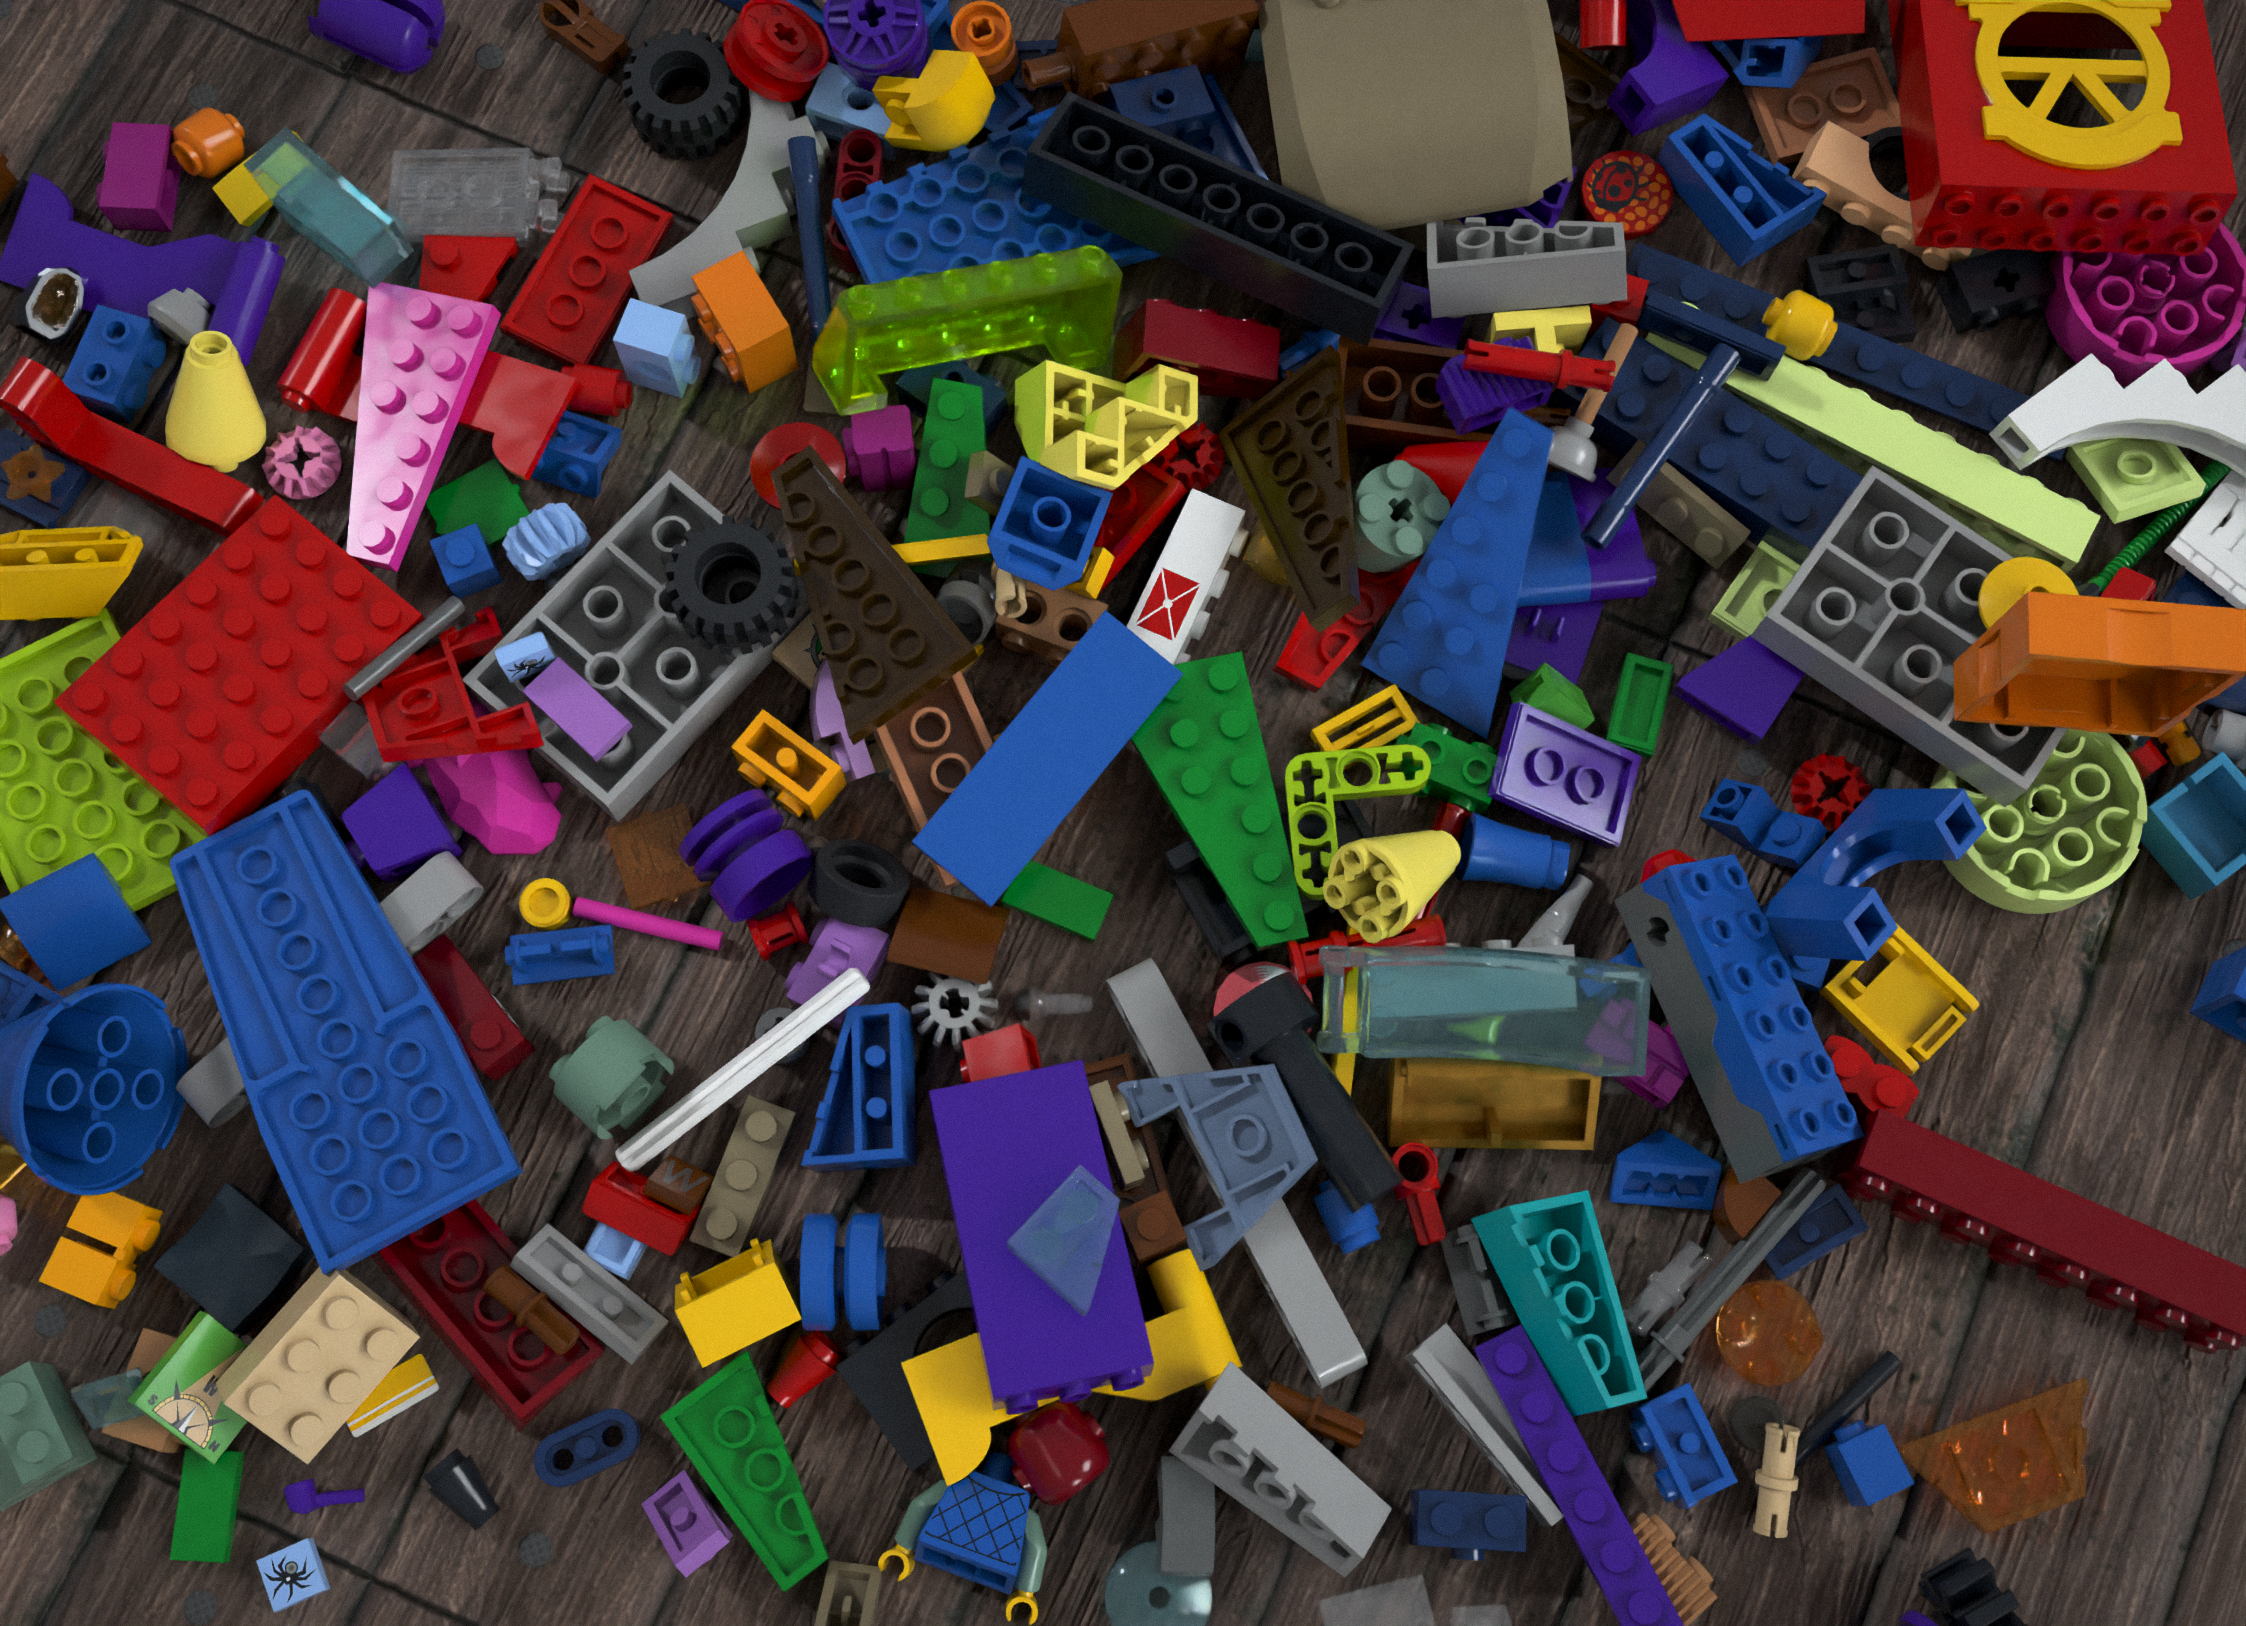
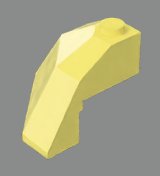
[1014,360,1198,490]

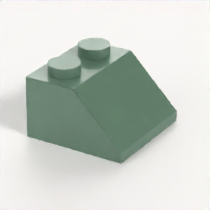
[0,1361,97,1513]

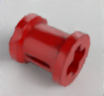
[746,901,810,962]

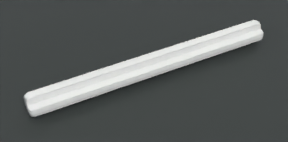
[615,968,870,1172]

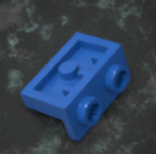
[531,410,622,498]

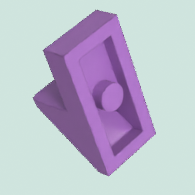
[642,1470,733,1577]

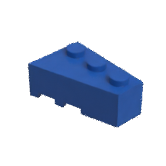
[801,1003,917,1173]

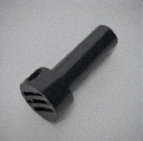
[1206,972,1406,1214]

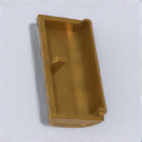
[1387,1050,1603,1150]

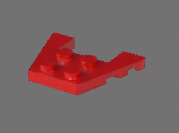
[362,606,544,763]

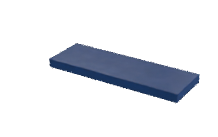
[911,610,1183,908]

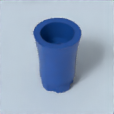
[1456,812,1570,890]

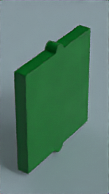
[425,457,530,548]

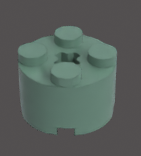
[1351,460,1450,573]
[549,1015,674,1139]

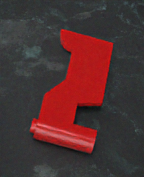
[1580,0,1865,51]
[276,288,580,481]

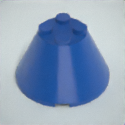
[0,983,189,1195]

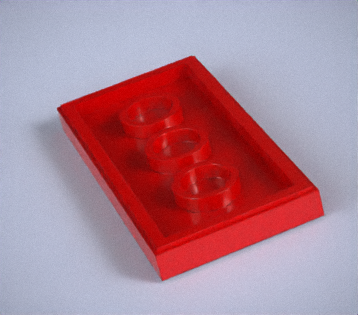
[499,173,674,367]

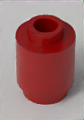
[561,363,633,417]

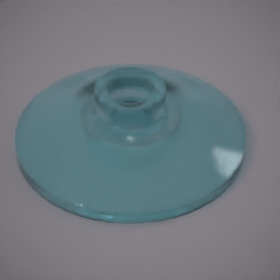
[1105,1541,1212,1626]

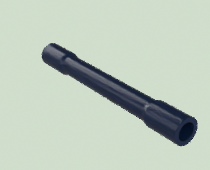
[787,136,841,374]
[1580,343,1741,551]

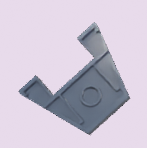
[1117,1063,1318,1272]

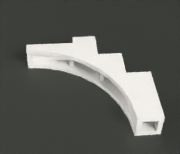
[1989,353,2246,478]

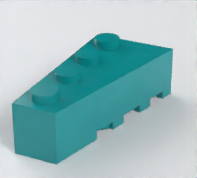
[1471,1190,1647,1417]

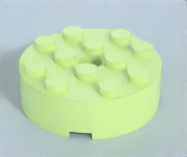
[1930,729,2147,914]

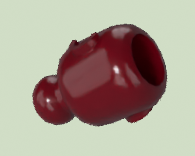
[1006,1400,1110,1506]

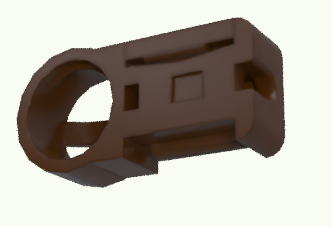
[539,0,629,74]

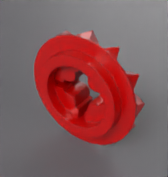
[1149,422,1225,493]
[1790,753,1871,831]

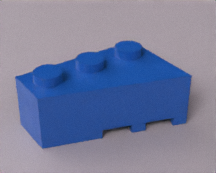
[1657,113,1827,268]

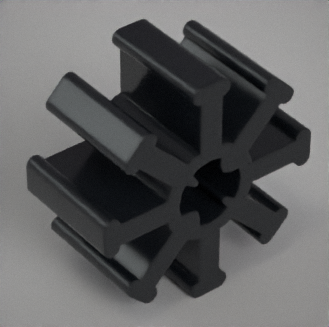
[1918,1547,2028,1626]

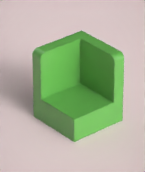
[1509,662,1595,730]

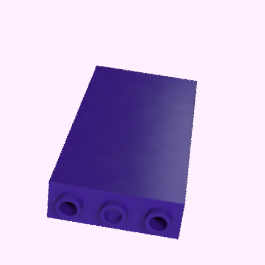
[929,1060,1154,1415]

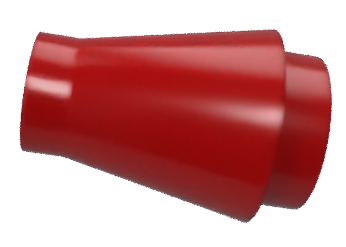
[766,1331,843,1409]

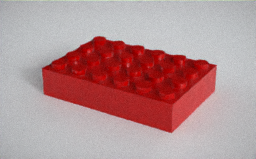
[53,494,424,838]

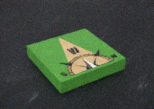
[127,1311,248,1464]

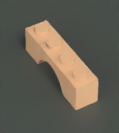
[1792,120,1973,271]

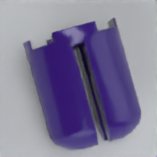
[308,0,445,75]

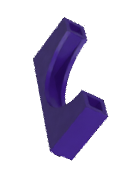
[1606,0,1729,136]

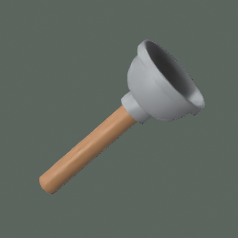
[1548,323,1638,484]

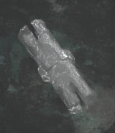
[1623,1240,1713,1338]

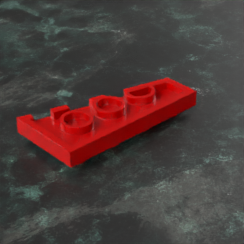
[1273,555,1424,693]

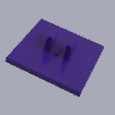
[1505,601,1604,685]

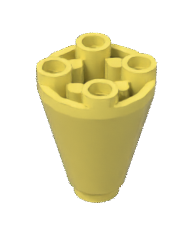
[165,331,266,473]
[1323,830,1461,943]

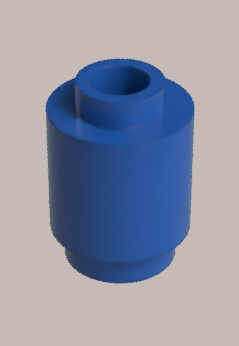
[1313,1179,1381,1255]

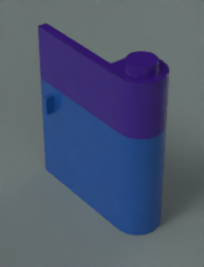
[1517,467,1656,608]

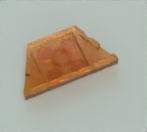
[1896,1378,2088,1533]

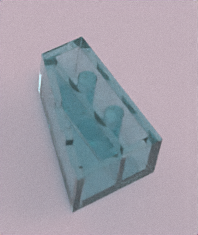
[243,127,414,289]

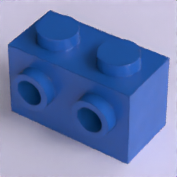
[62,304,167,424]

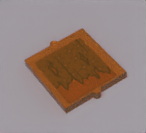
[606,803,712,911]

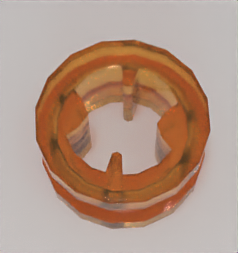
[0,923,31,972]

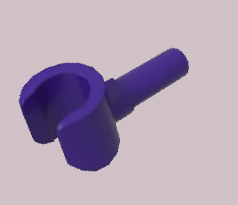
[284,1479,365,1514]

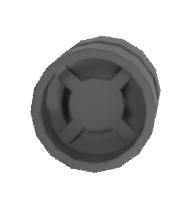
[934,559,998,647]

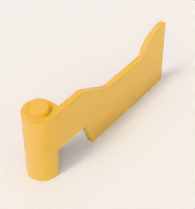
[901,1248,1243,1487]

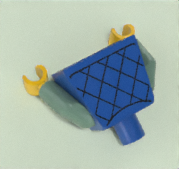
[878,1452,1047,1625]

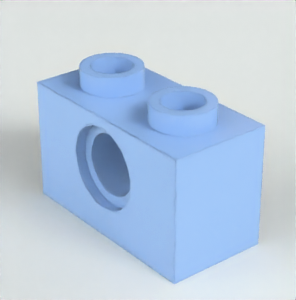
[805,62,900,161]
[613,298,701,398]

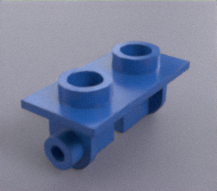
[505,924,615,986]

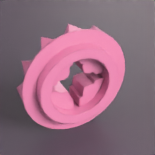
[261,424,342,500]

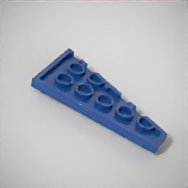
[1361,407,1555,739]

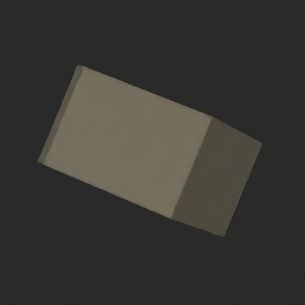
[814,1560,882,1626]

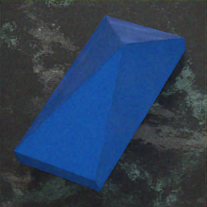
[1609,1128,1722,1210]

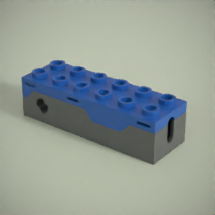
[1614,849,1865,1184]

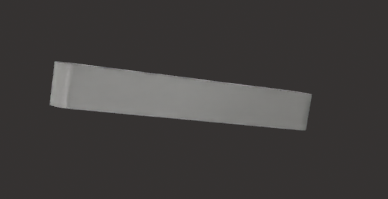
[176,851,484,1128]

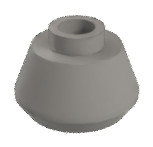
[148,287,212,348]

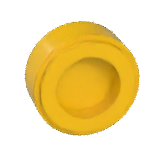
[519,878,573,931]

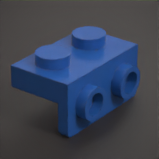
[1629,1383,1738,1509]

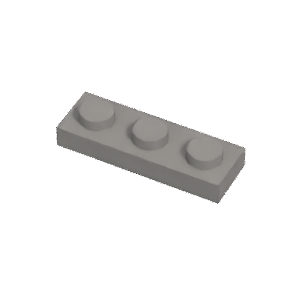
[510,1223,669,1365]

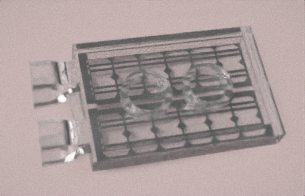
[385,148,570,243]

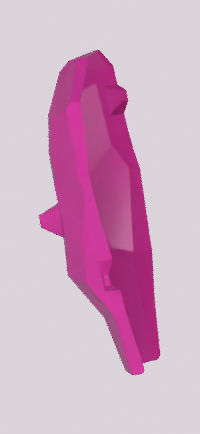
[405,696,563,855]

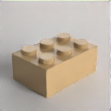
[215,1267,420,1465]

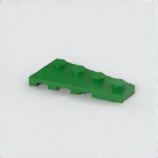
[904,377,993,578]
[660,1350,830,1592]

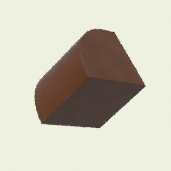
[1712,1163,1782,1244]

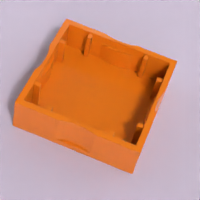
[1953,591,2246,737]

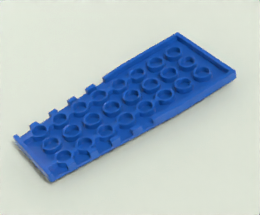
[832,73,1269,328]

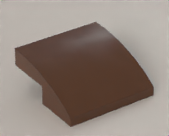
[886,886,1011,984]

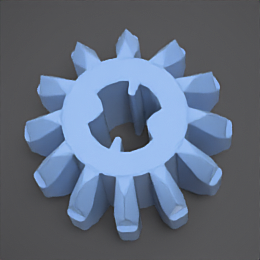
[502,503,591,581]

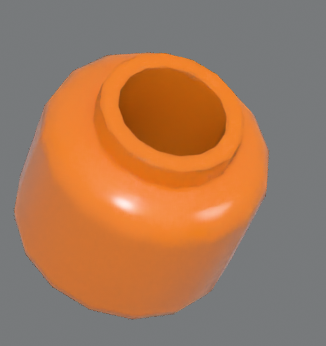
[171,107,245,179]

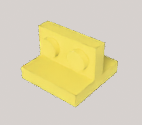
[1484,305,1592,406]

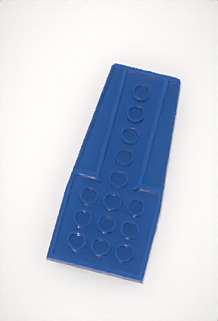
[170,789,523,1276]

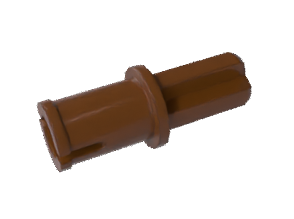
[483,1264,580,1355]
[1266,1379,1366,1449]

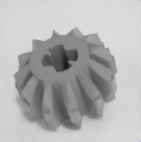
[912,971,999,1052]

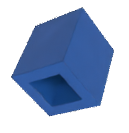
[430,523,504,599]
[1822,1419,1915,1506]

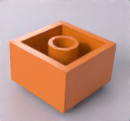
[690,250,799,394]

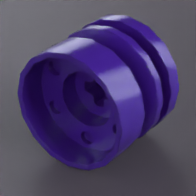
[823,0,930,93]
[678,789,815,923]

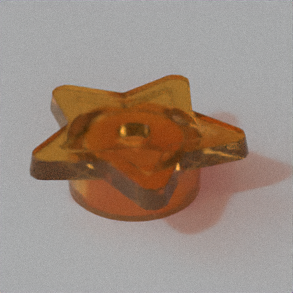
[1,443,66,502]

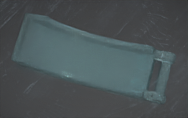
[1316,945,1651,1076]

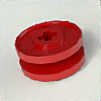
[723,0,830,102]

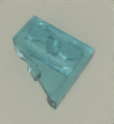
[1007,1165,1120,1317]

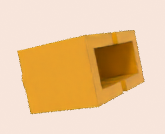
[39,1191,163,1309]

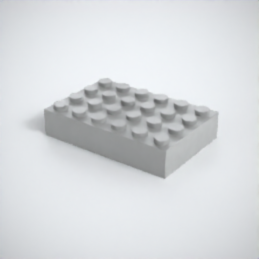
[1751,466,2068,807]
[462,469,811,822]

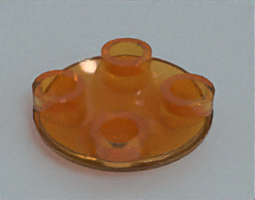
[1716,1280,1824,1386]

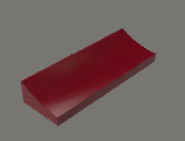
[370,1199,605,1432]

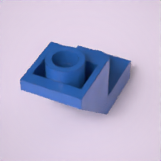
[1699,778,1827,870]

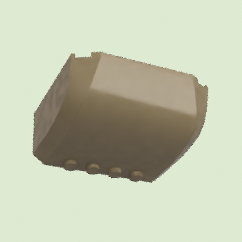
[1258,0,1573,231]

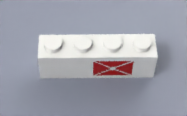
[1126,488,1249,665]

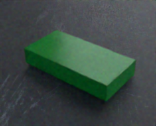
[1604,652,1675,759]
[1002,860,1113,943]
[170,1449,245,1563]

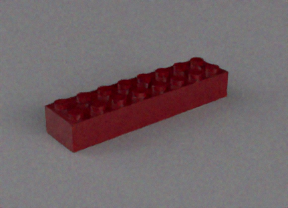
[1829,1108,2246,1354]

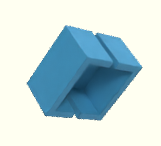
[2140,752,2246,901]

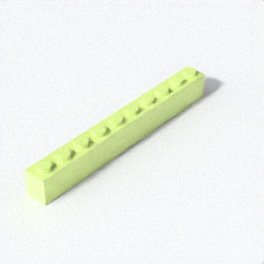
[1645,297,2101,574]

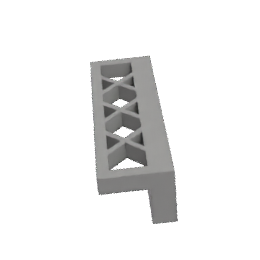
[1404,1323,1564,1526]

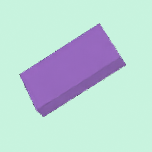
[522,656,632,762]

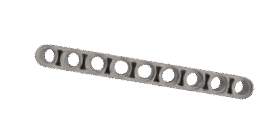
[1105,958,1368,1389]

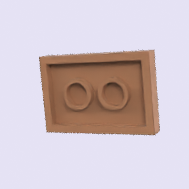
[1743,47,1901,166]

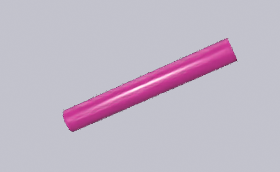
[573,897,724,951]

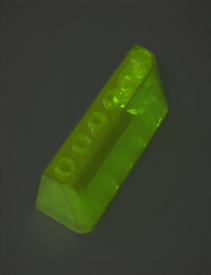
[812,245,1123,416]

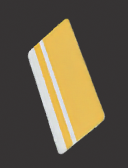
[346,1354,439,1437]

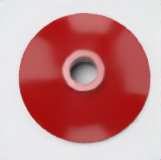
[750,422,847,511]

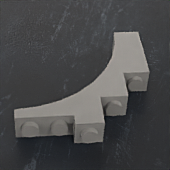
[629,88,831,319]

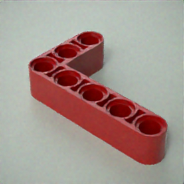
[0,356,265,538]

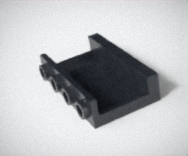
[1163,770,1375,968]

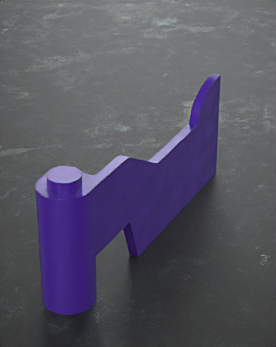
[0,172,286,367]

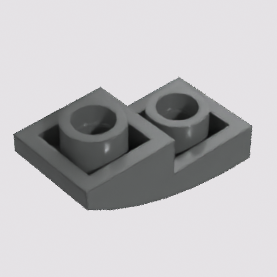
[1155,1456,1215,1577]

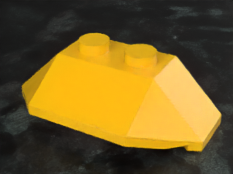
[0,526,144,621]

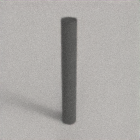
[342,596,465,701]

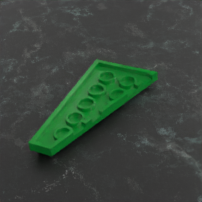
[1130,651,1309,951]

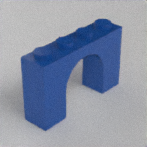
[1761,788,1987,961]

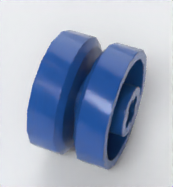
[800,1213,887,1331]

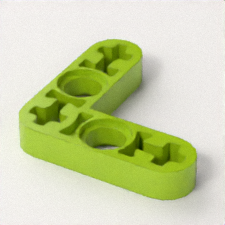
[1285,744,1431,901]

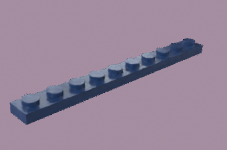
[1626,242,2066,462]

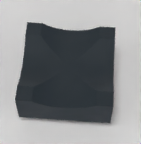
[153,1183,314,1336]

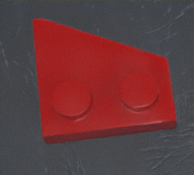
[419,235,518,302]

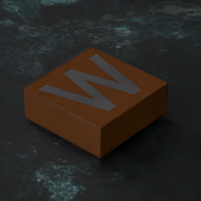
[643,1155,715,1215]

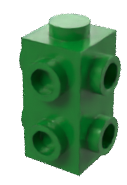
[1395,722,1498,816]

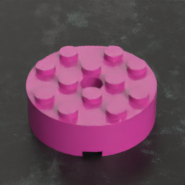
[2044,223,2246,386]

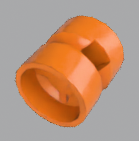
[951,0,1019,87]

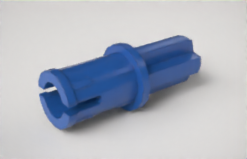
[1278,327,1340,381]

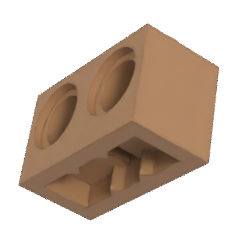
[995,581,1108,667]

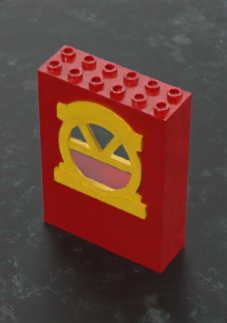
[1887,0,2238,256]

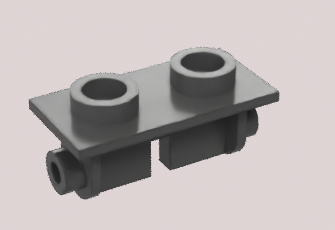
[1440,1224,1517,1337]

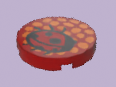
[1578,150,1673,241]

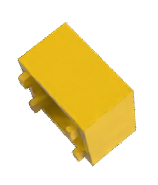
[675,1238,802,1368]

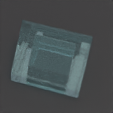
[71,1367,145,1430]

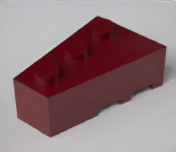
[1112,298,1280,399]

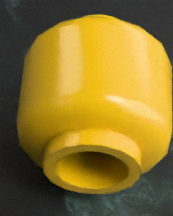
[1762,290,1838,361]

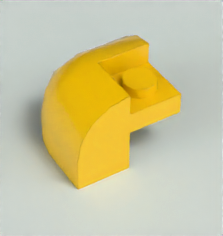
[872,49,996,152]

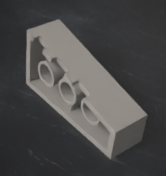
[1427,217,1627,318]
[1169,1361,1392,1577]

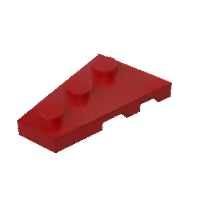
[1093,462,1187,597]

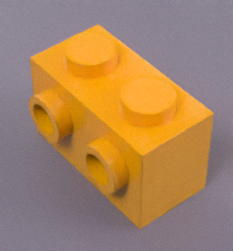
[731,709,847,822]

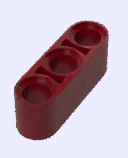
[829,129,885,273]

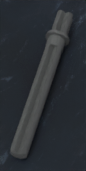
[1636,1167,1826,1393]

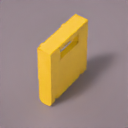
[1818,922,1979,1076]

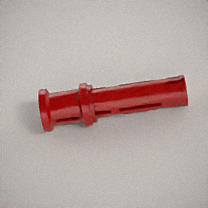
[1287,913,1446,986]

